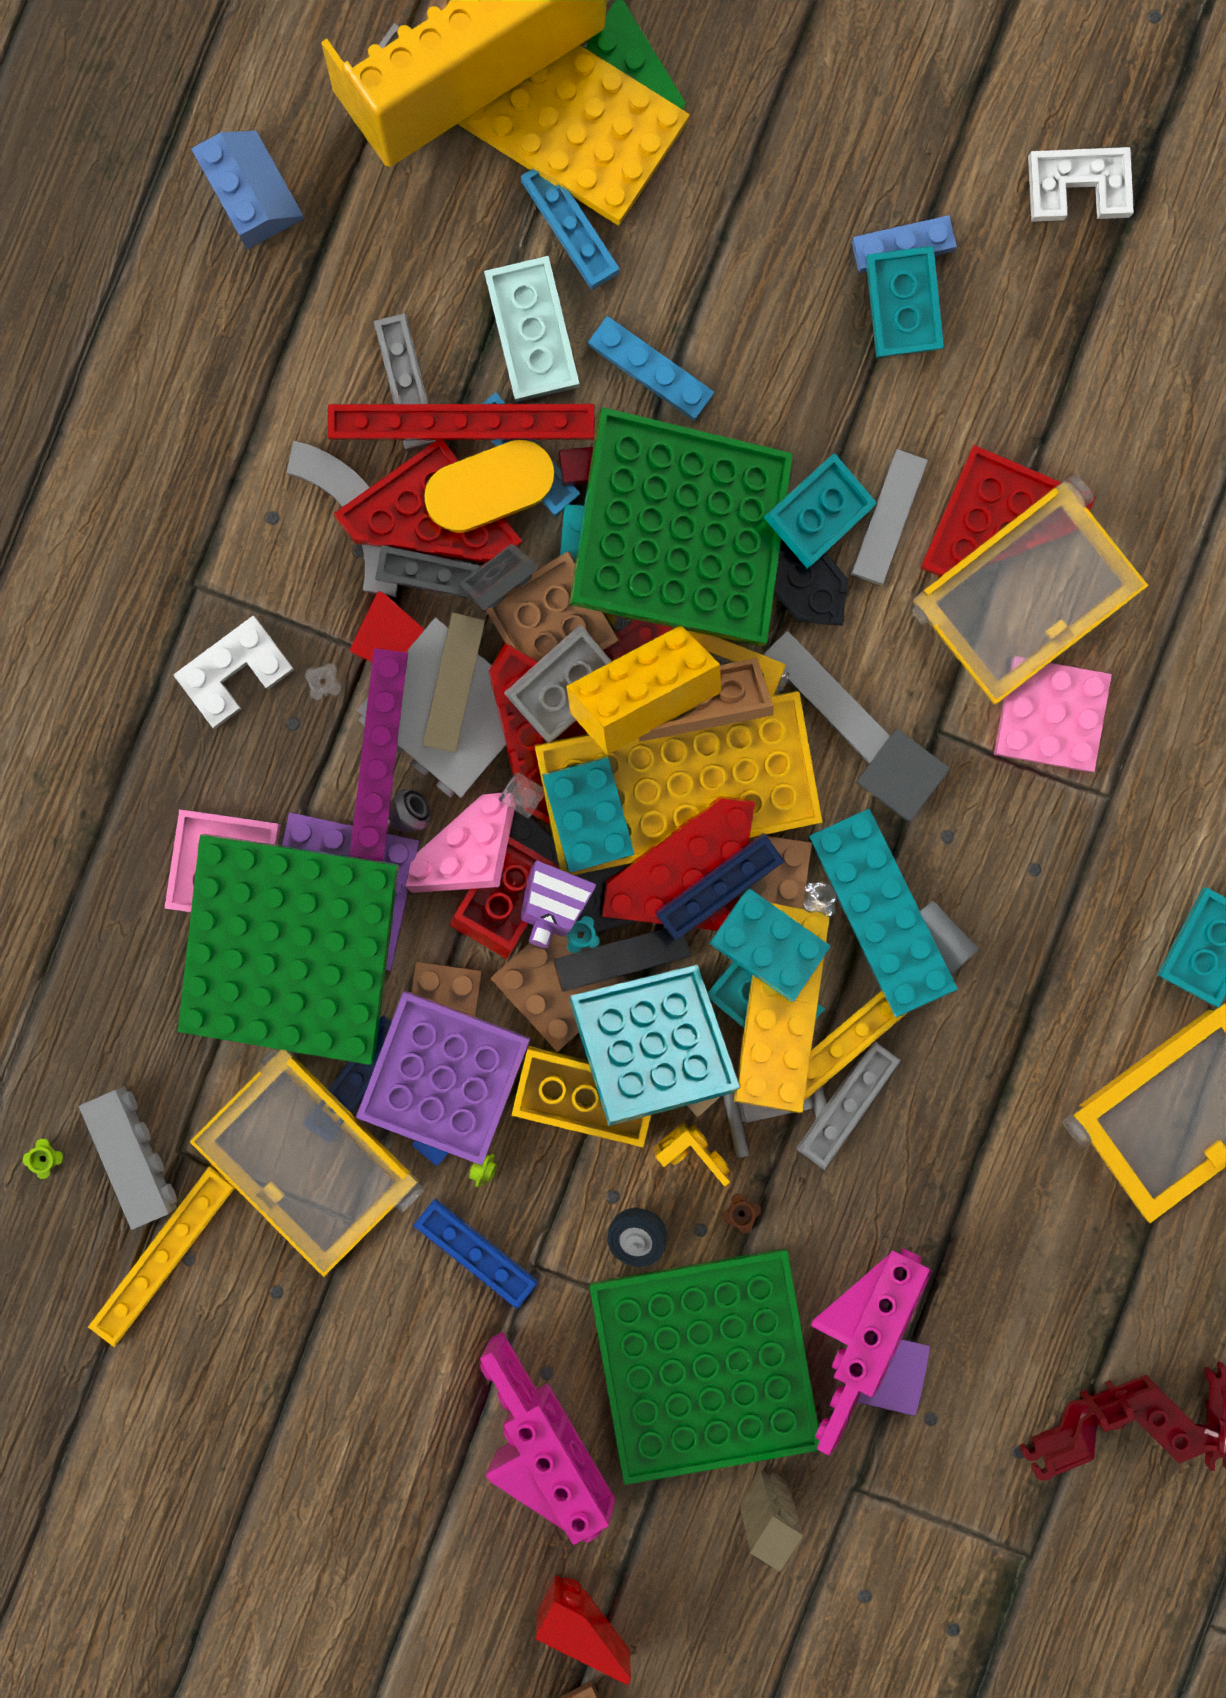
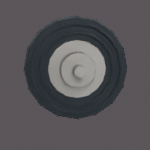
[607,1208,668,1267]

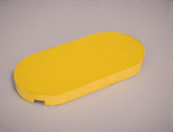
[425,440,554,533]

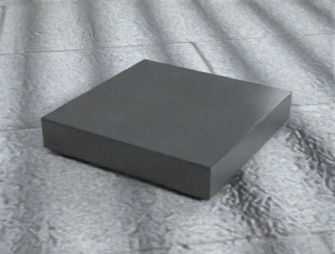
[856,728,950,822]

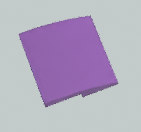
[858,1334,930,1416]

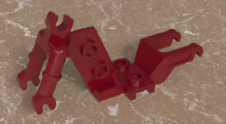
[1020,1362,1226,1481]

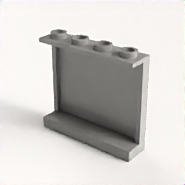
[357,617,506,798]

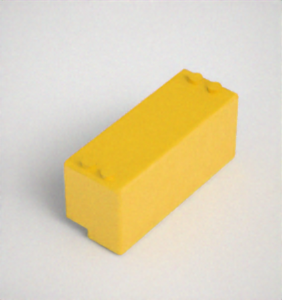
[321,0,607,167]

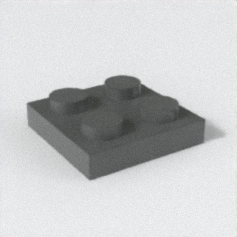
[459,544,538,611]

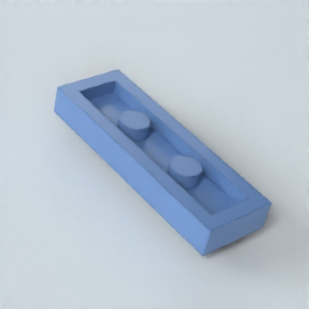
[851,215,957,273]

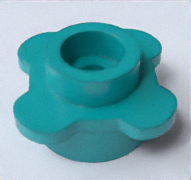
[566,916,599,953]

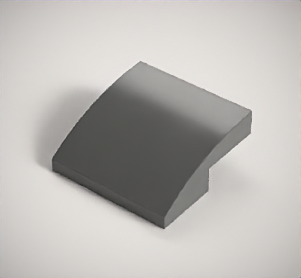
[920,901,979,975]

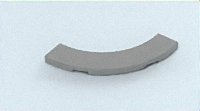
[286,440,399,598]

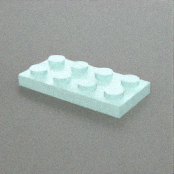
[484,256,580,403]

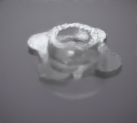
[305,663,342,700]
[803,883,837,917]

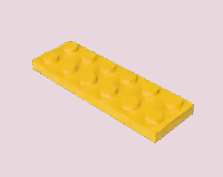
[733,903,830,1113]

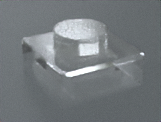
[499,771,545,819]

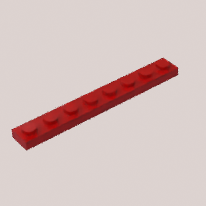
[328,404,595,440]

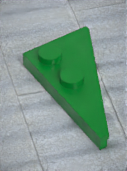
[585,0,686,110]

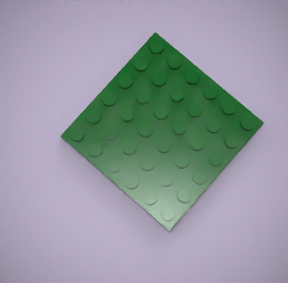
[569,407,793,647]
[178,834,400,1065]
[589,1248,820,1485]

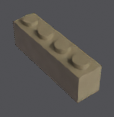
[740,1470,803,1572]

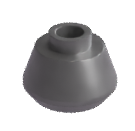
[388,788,431,832]

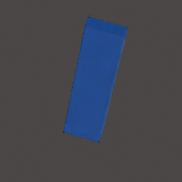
[413,1198,538,1309]

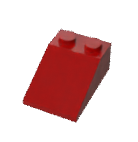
[449,837,560,959]
[535,1576,631,1685]

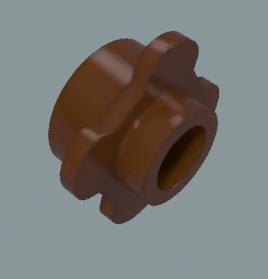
[722,1194,761,1233]

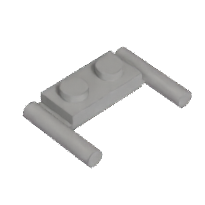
[723,1085,827,1158]

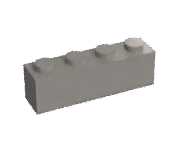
[79,1086,177,1230]

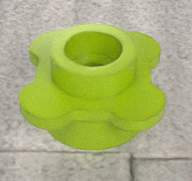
[23,1138,64,1179]
[469,1154,497,1188]

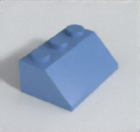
[191,130,304,250]

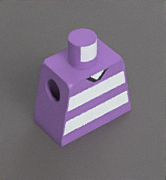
[521,860,596,948]

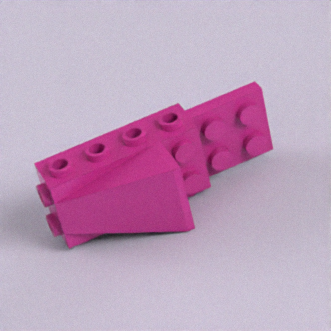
[811,1248,933,1455]
[480,1331,616,1545]

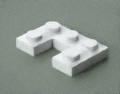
[1028,147,1134,222]
[173,616,295,729]

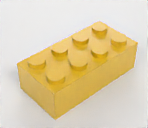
[566,626,722,755]
[511,1046,651,1147]

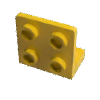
[653,1121,731,1187]

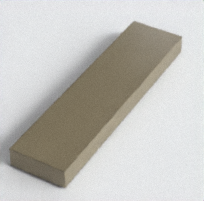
[422,612,485,753]

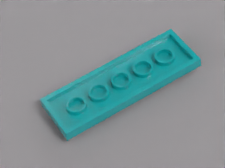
[809,808,958,1018]

